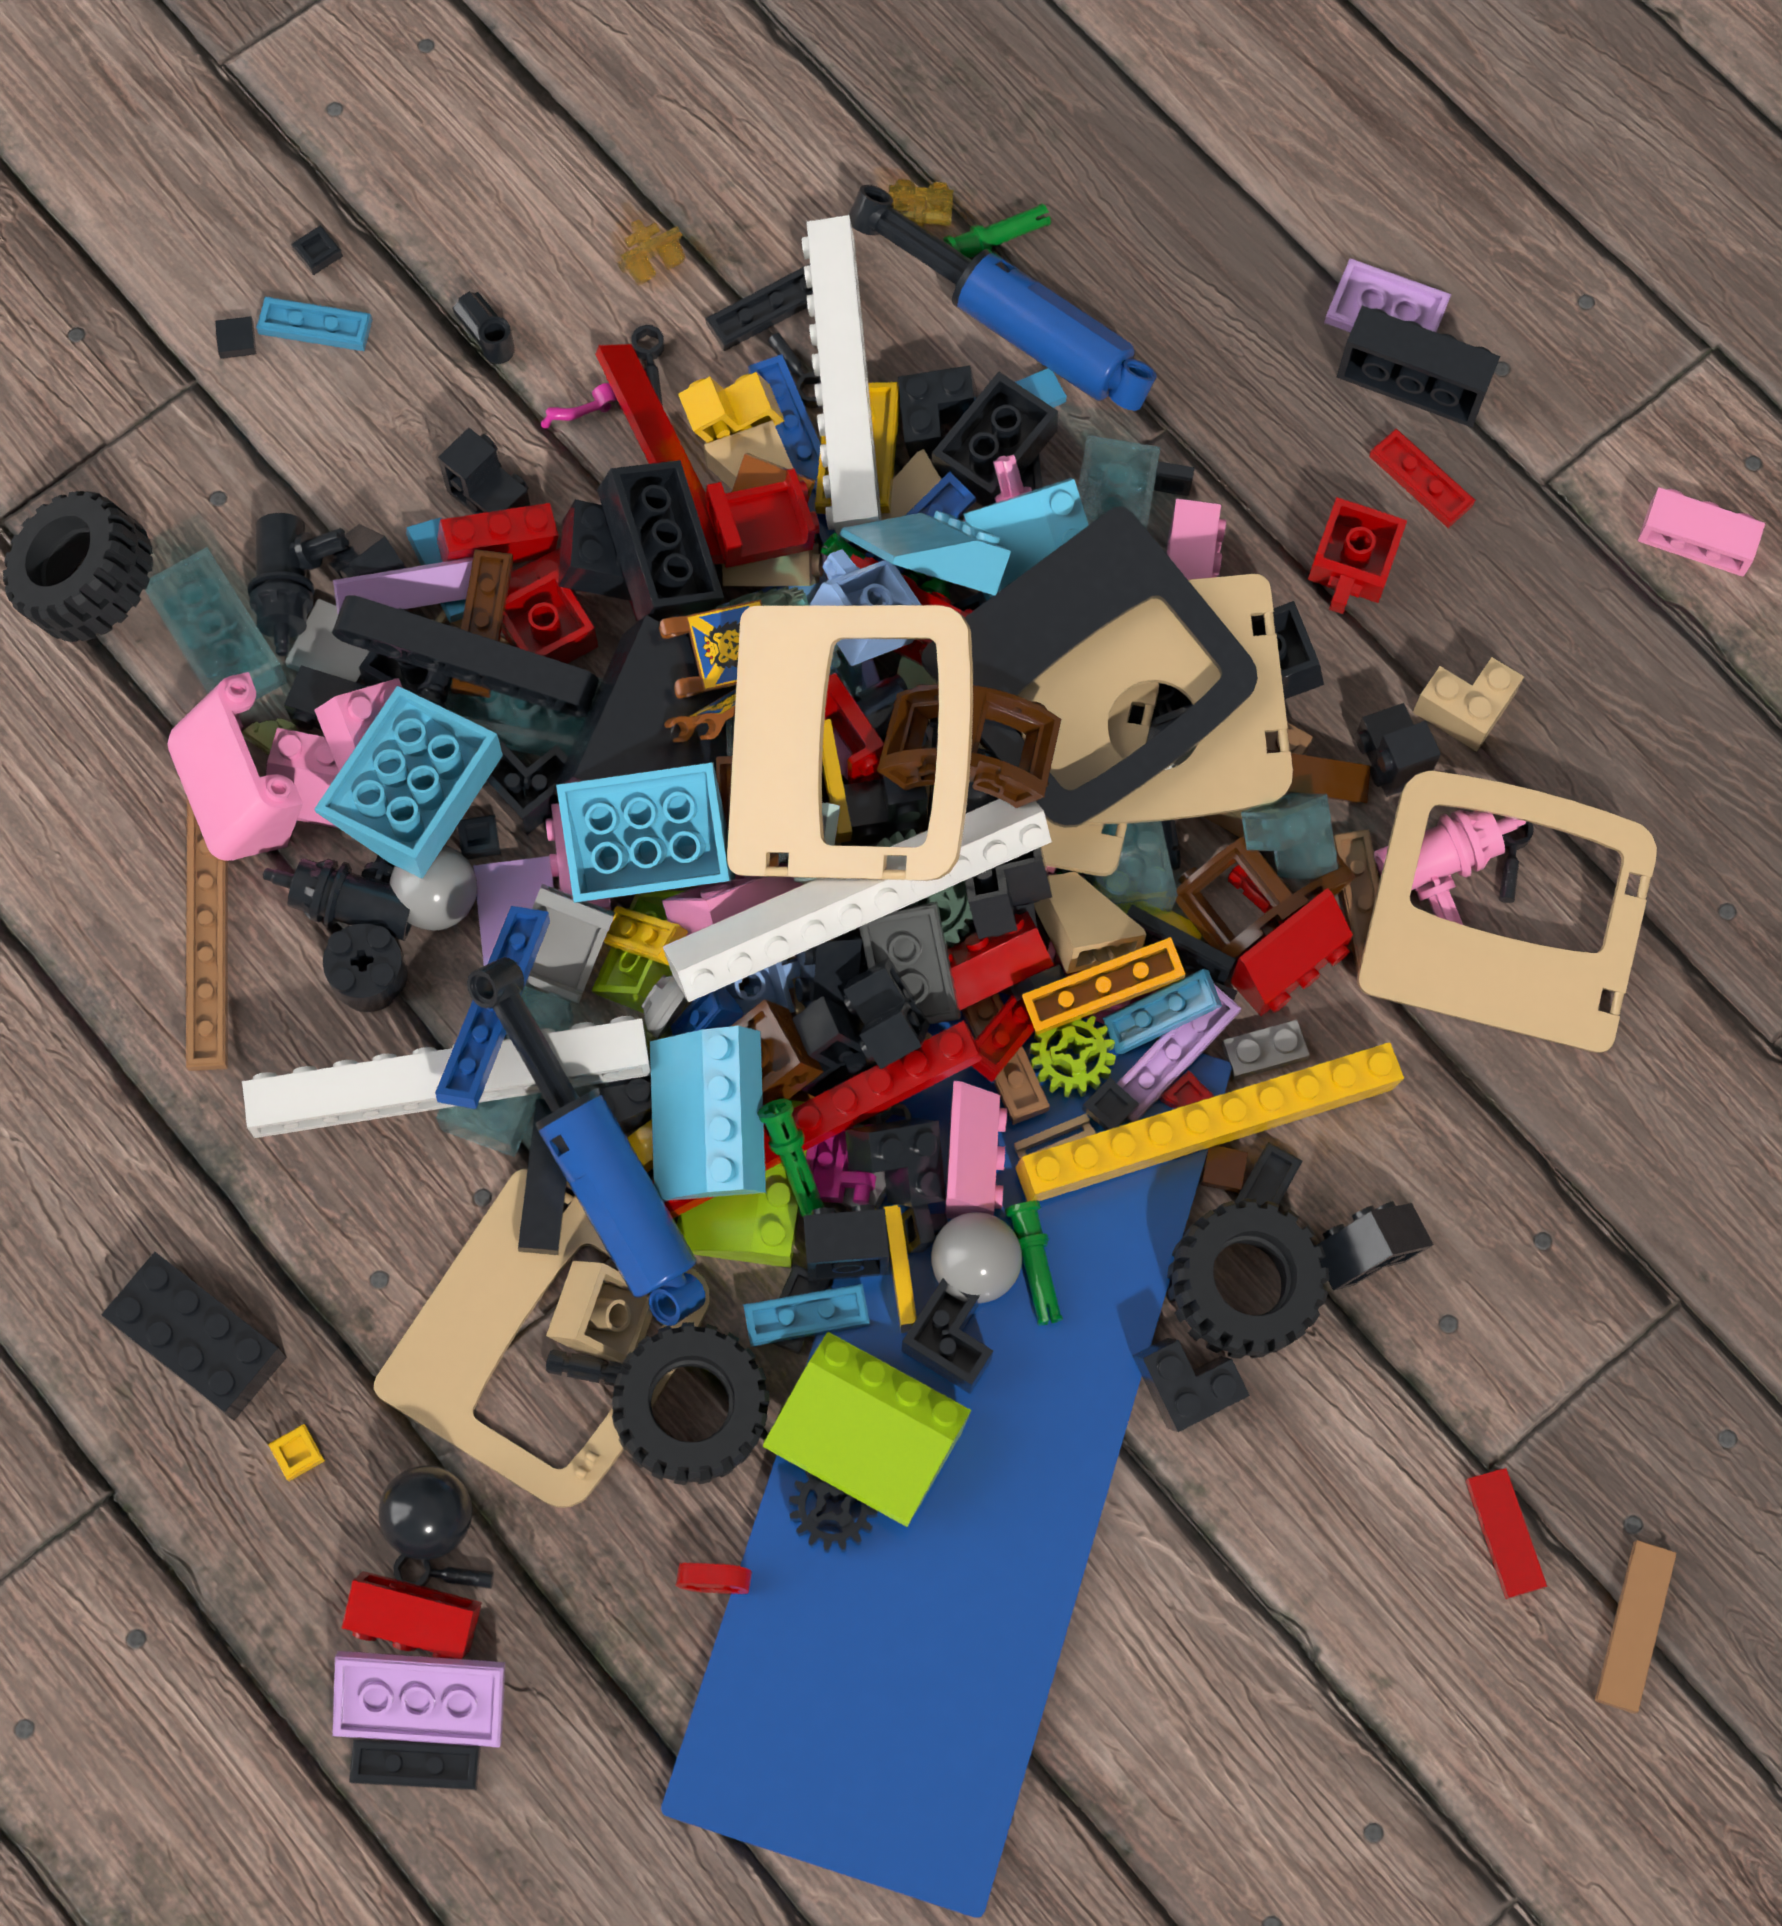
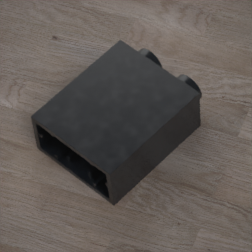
[552,615,737,796]

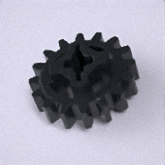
[789,1471,878,1553]

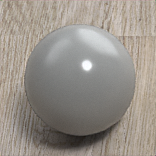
[390,845,477,931]
[931,1212,1022,1303]

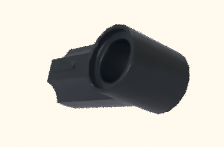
[453,291,515,364]

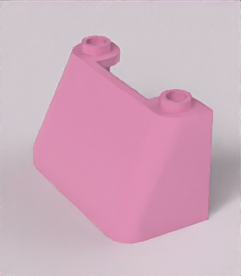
[167,672,303,861]

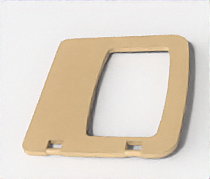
[727,605,973,881]
[1357,771,1657,1053]
[374,1169,710,1508]

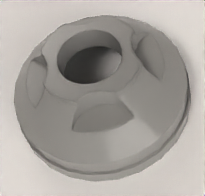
[641,975,688,1039]

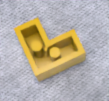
[678,372,785,443]

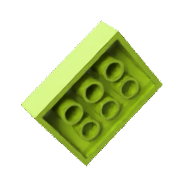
[677,1100,807,1268]
[762,1332,971,1527]

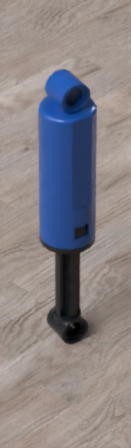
[849,184,1157,411]
[467,957,706,1326]

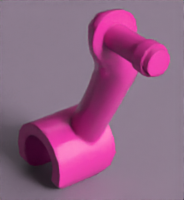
[541,383,617,429]

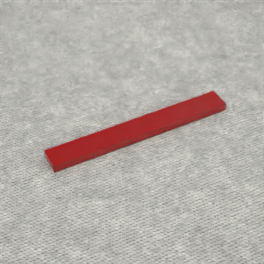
[595,344,724,564]

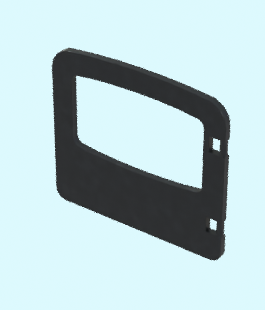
[921,506,1258,828]

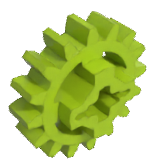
[1030,1016,1116,1098]

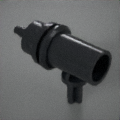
[248,513,350,656]
[263,855,412,941]

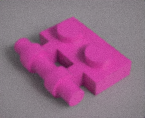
[802,1124,876,1205]

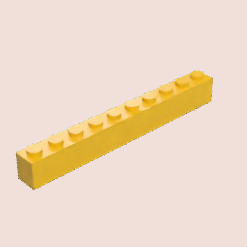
[1015,1042,1404,1202]

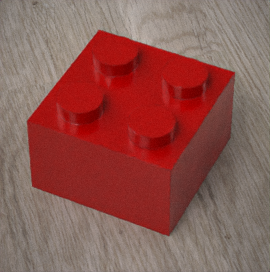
[501,569,598,664]

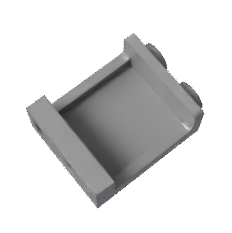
[524,883,615,1005]

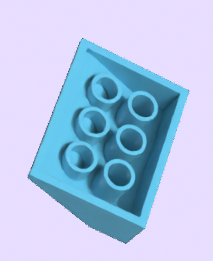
[963,478,1089,598]
[840,510,1011,596]
[315,686,503,879]
[556,763,735,903]
[650,1026,766,1201]

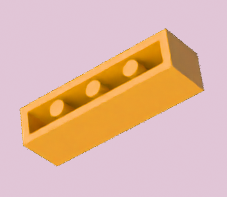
[1022,937,1186,1035]

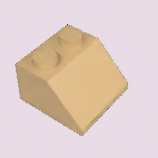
[546,1261,653,1363]

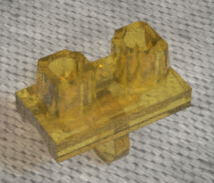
[617,219,685,285]

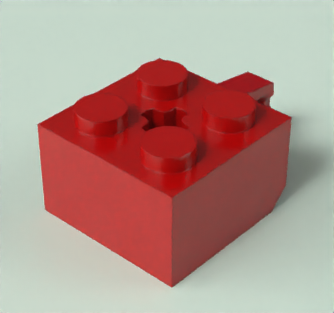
[1308,497,1408,614]

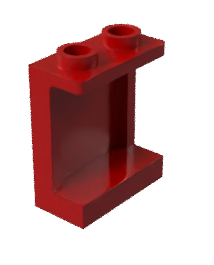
[705,468,820,568]
[825,673,884,784]

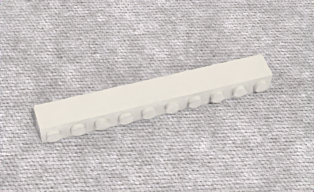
[802,215,882,542]
[663,799,1052,1002]
[242,1016,651,1138]

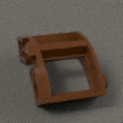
[877,684,1062,808]
[1170,807,1356,964]

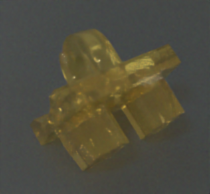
[888,179,954,228]

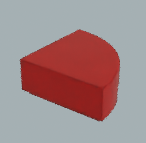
[1159,1070,1215,1109]

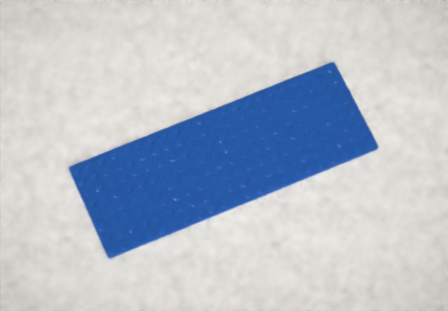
[661,992,1232,1918]

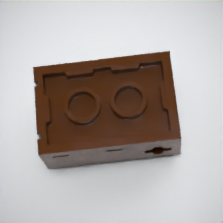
[730,999,824,1105]

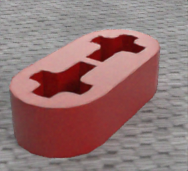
[676,1563,752,1594]

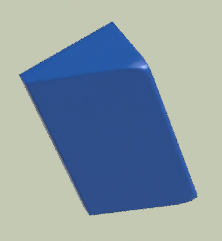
[671,987,744,1036]

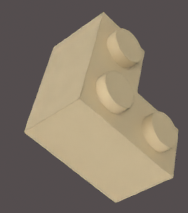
[1413,657,1524,752]

